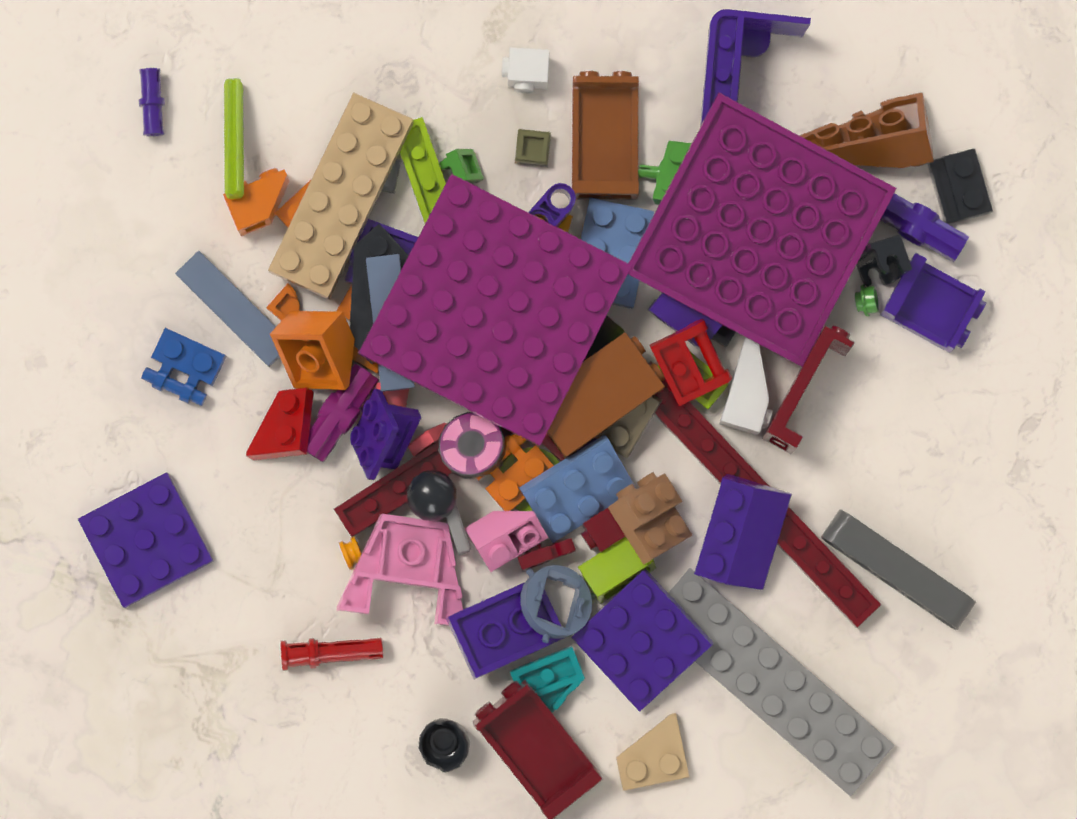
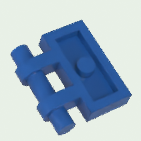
[141,328,227,406]

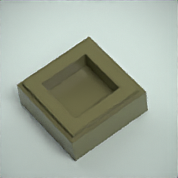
[515,129,551,167]

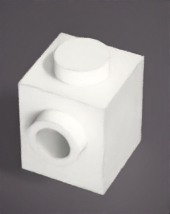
[502,48,549,93]

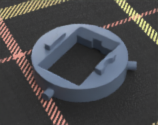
[520,565,595,643]

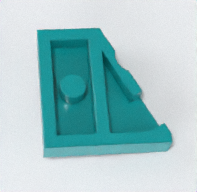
[510,646,585,713]

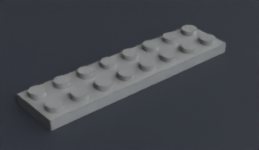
[668,568,894,796]

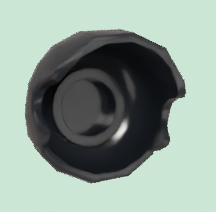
[407,470,457,521]
[418,718,470,772]

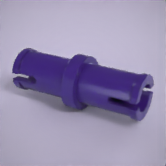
[138,68,165,137]

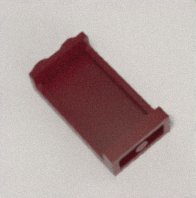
[762,325,855,454]
[472,679,603,819]

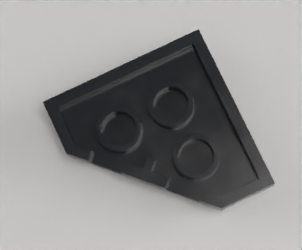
[350,223,408,365]

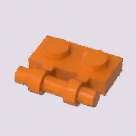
[475,434,554,511]

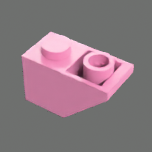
[464,511,548,572]

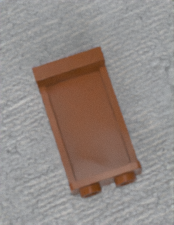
[572,71,639,200]
[547,332,665,459]

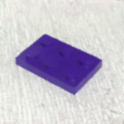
[446,582,565,680]

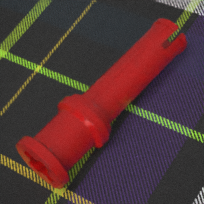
[281,637,383,671]

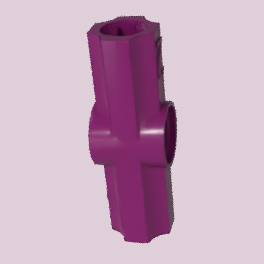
[307,364,379,463]

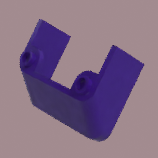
[700,9,811,126]

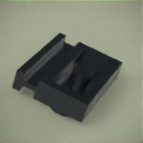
[927,148,993,224]

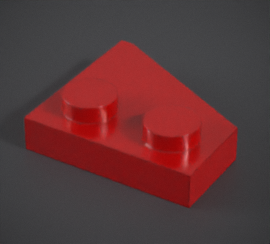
[246,387,314,461]

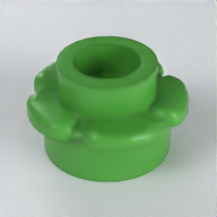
[855,284,879,316]

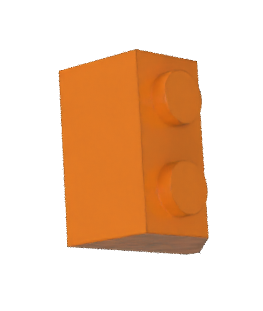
[270,311,355,390]

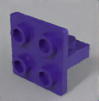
[350,389,422,480]

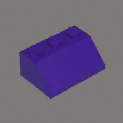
[694,474,792,590]

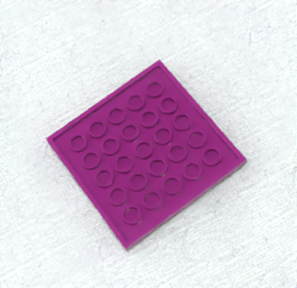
[628,93,897,367]
[358,174,632,446]

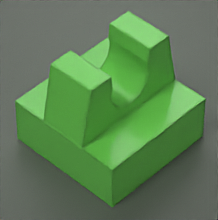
[439,149,484,184]

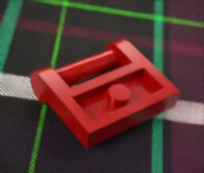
[649,319,733,406]

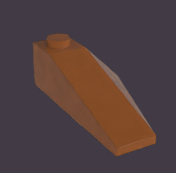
[799,92,934,168]

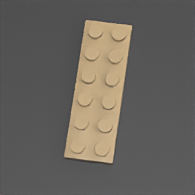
[268,92,414,300]

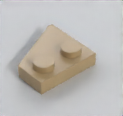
[616,713,689,791]

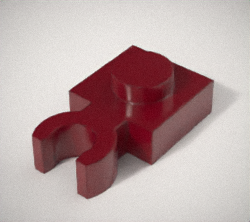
[518,538,576,572]

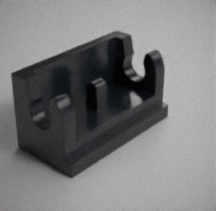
[856,235,912,287]

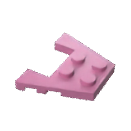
[337,514,463,626]

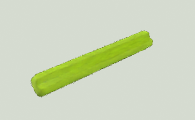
[224,78,244,199]

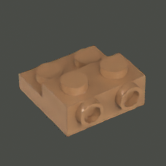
[608,472,692,565]

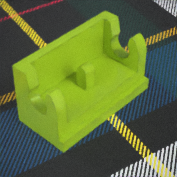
[578,537,657,604]

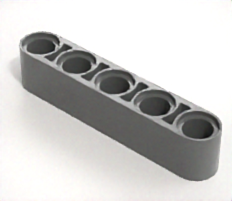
[821,509,976,630]

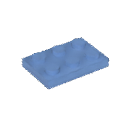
[581,198,654,309]
[519,434,637,543]

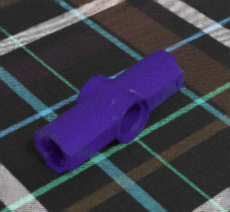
[880,193,969,262]

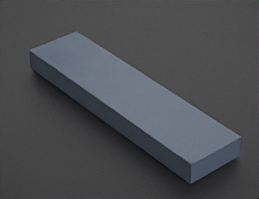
[175,250,280,367]
[366,254,415,392]

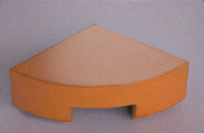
[266,283,300,321]

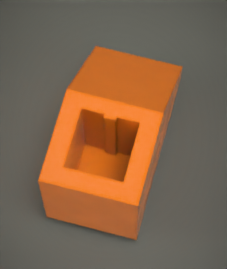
[223,168,290,236]

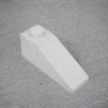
[719,337,773,435]

